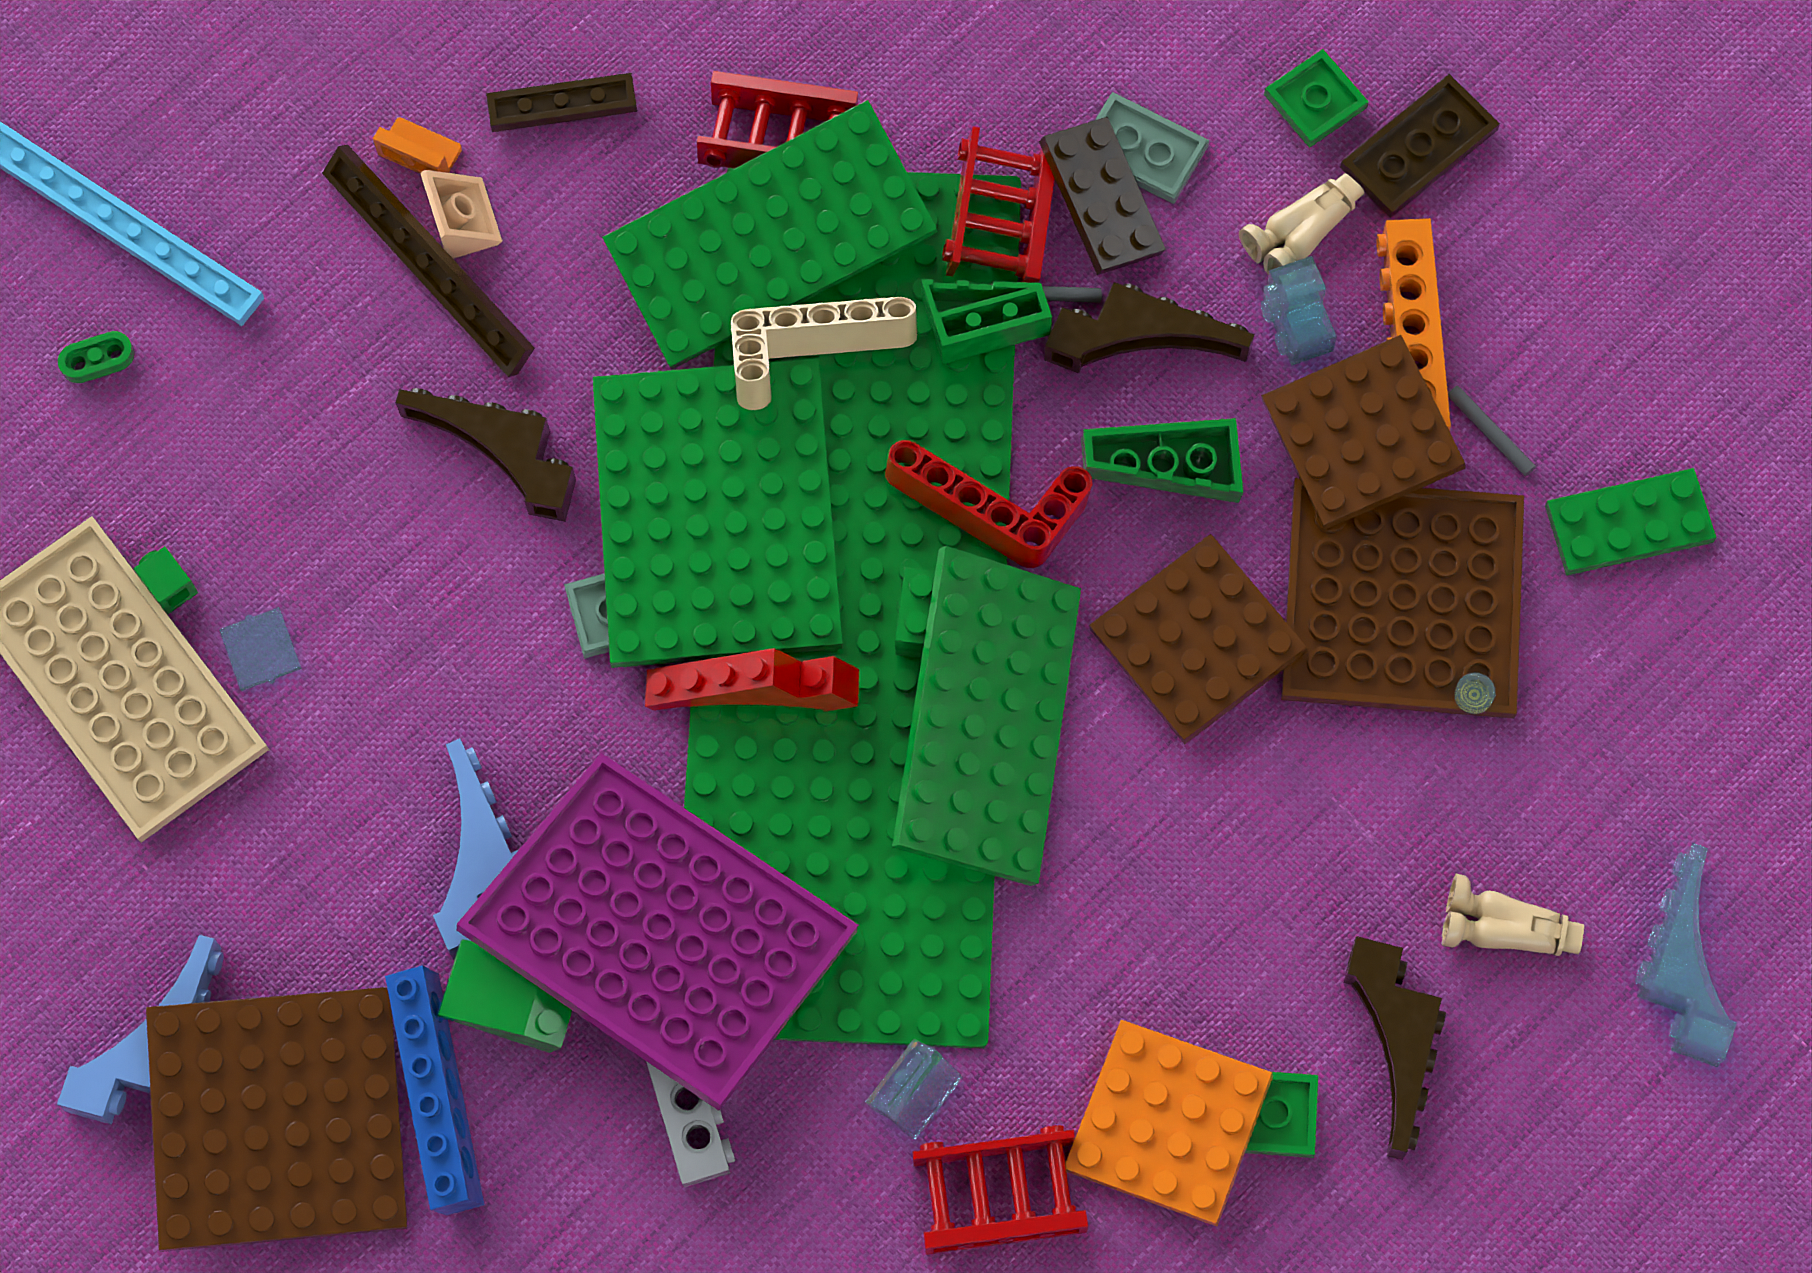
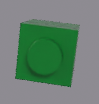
[133,546,198,615]

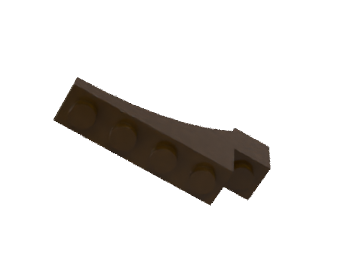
[1044,282,1255,373]
[395,388,576,522]
[1343,936,1446,1160]

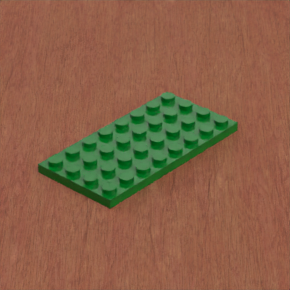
[602,100,938,370]
[892,546,1081,886]

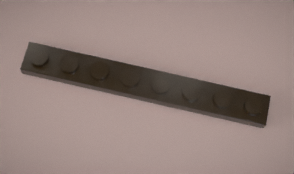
[322,145,535,377]

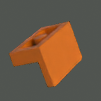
[373,117,462,174]

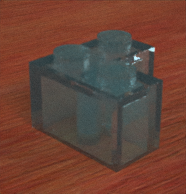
[1261,256,1337,366]

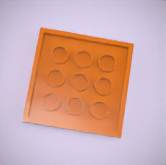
[1065,1020,1273,1227]

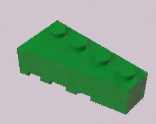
[1081,418,1243,503]

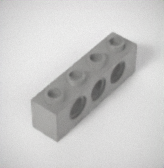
[646,1061,735,1187]

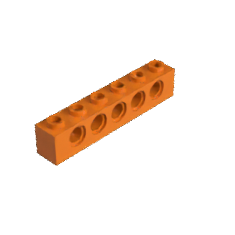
[1376,218,1451,431]

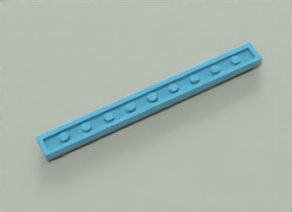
[0,122,265,326]

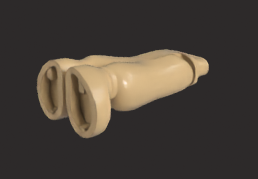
[1239,173,1364,282]
[1442,874,1584,956]

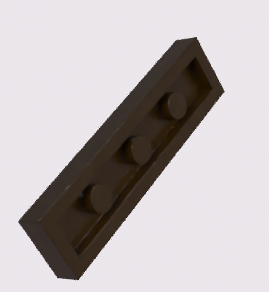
[486,73,637,132]

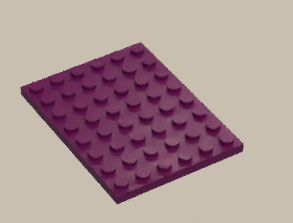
[456,753,859,1111]

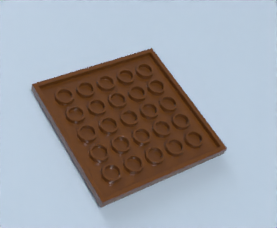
[1281,478,1524,719]
[146,987,407,1252]

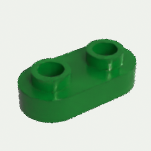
[58,331,135,383]

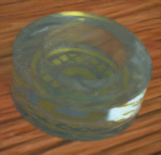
[1454,673,1495,714]

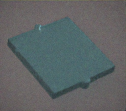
[219,607,302,691]

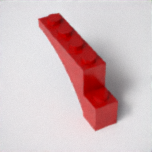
[645,648,859,711]

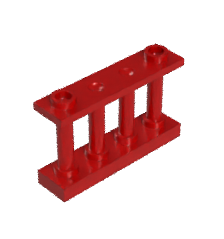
[697,71,858,169]
[942,126,1055,283]
[912,1125,1088,1255]

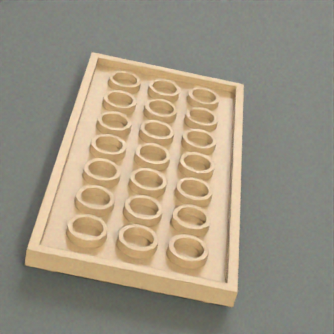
[0,516,269,843]

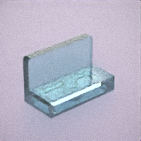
[865,1039,962,1139]

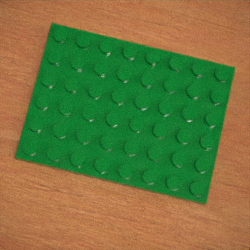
[593,358,843,668]

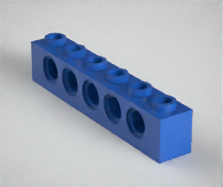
[385,965,485,1215]

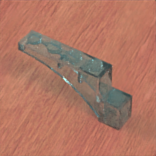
[1635,843,1737,1067]

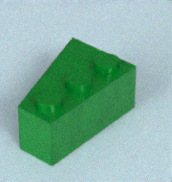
[921,279,1052,364]

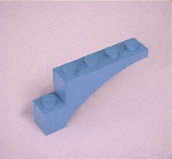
[433,738,518,959]
[57,935,223,1125]

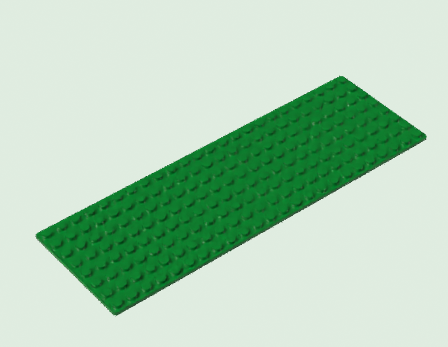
[684,168,1021,1049]

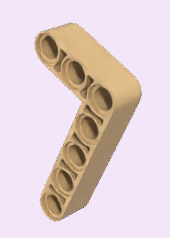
[731,297,917,410]

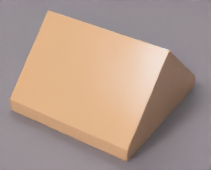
[420,170,502,259]

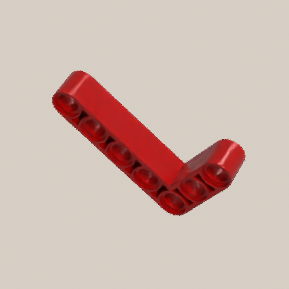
[885,440,1093,568]

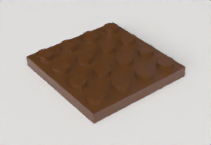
[1261,335,1466,530]
[1089,534,1307,745]

